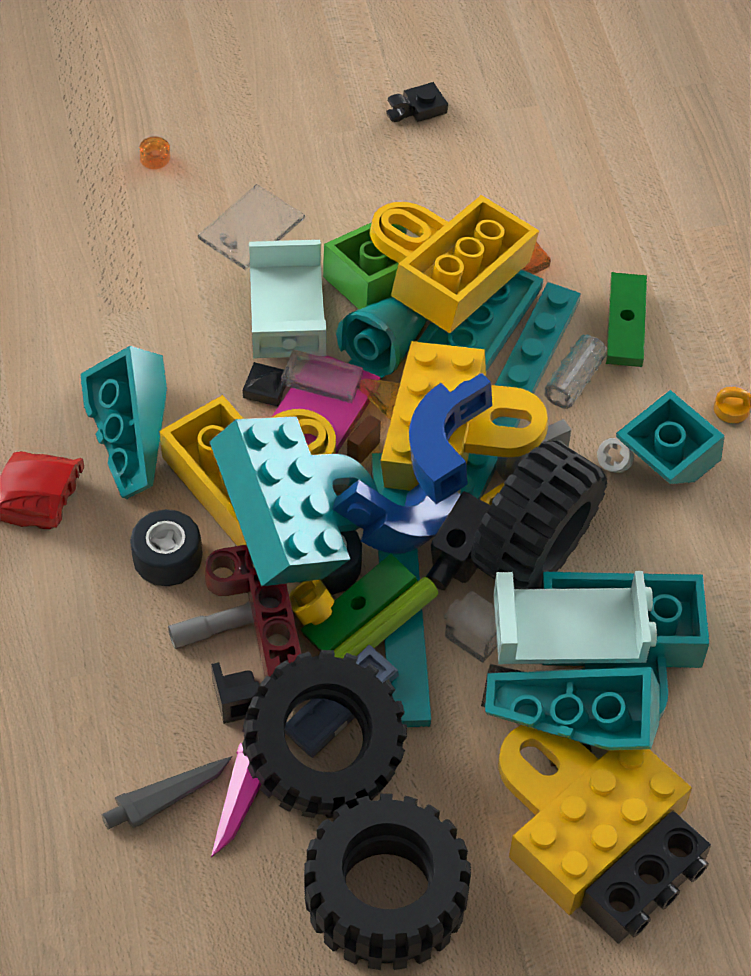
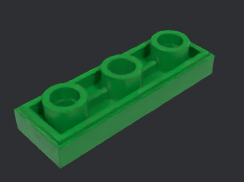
[606,272,647,367]
[301,554,418,652]

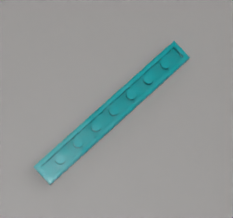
[372,453,431,727]

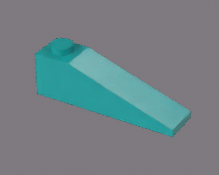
[80,346,167,499]

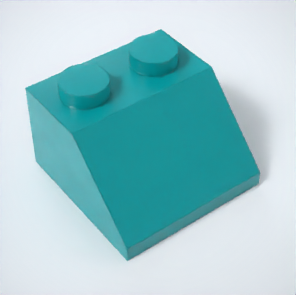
[616,390,725,484]

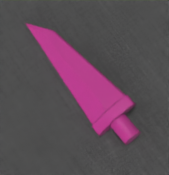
[211,743,262,858]

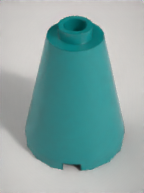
[336,297,428,379]

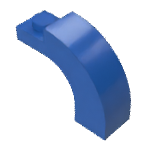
[409,373,493,505]
[332,480,461,554]

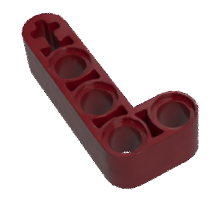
[205,544,301,677]

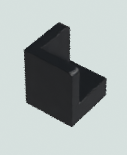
[211,662,259,724]

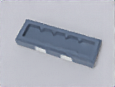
[285,645,399,758]

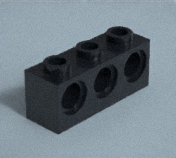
[581,810,711,944]

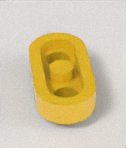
[289,580,335,625]

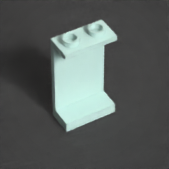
[249,240,326,358]
[494,571,657,664]

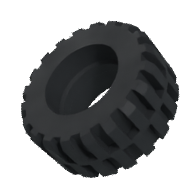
[471,441,608,589]
[242,650,407,819]
[304,794,471,970]

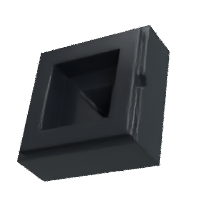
[242,362,289,407]

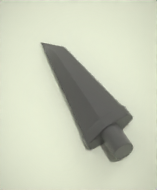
[101,756,233,830]

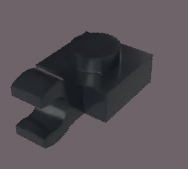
[386,82,448,122]

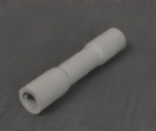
[168,597,280,649]

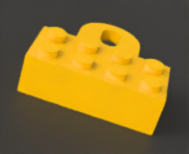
[370,195,539,333]
[380,341,548,494]
[159,395,336,546]
[498,725,692,916]

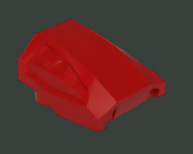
[0,451,84,529]

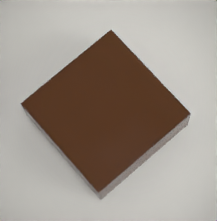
[347,415,381,464]

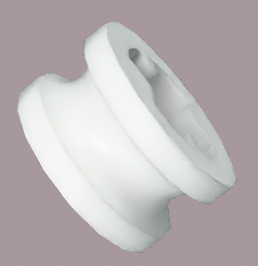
[597,438,634,473]

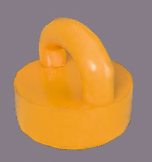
[713,387,751,424]

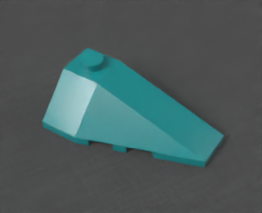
[485,667,660,750]

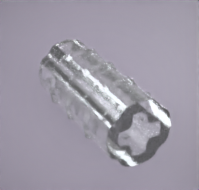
[544,334,607,409]

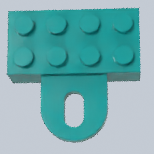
[210,417,378,586]
[541,572,710,721]

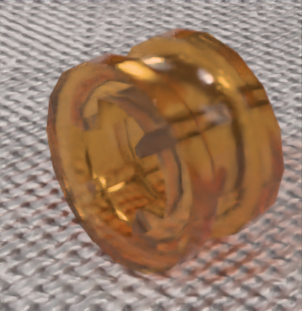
[139,136,170,169]

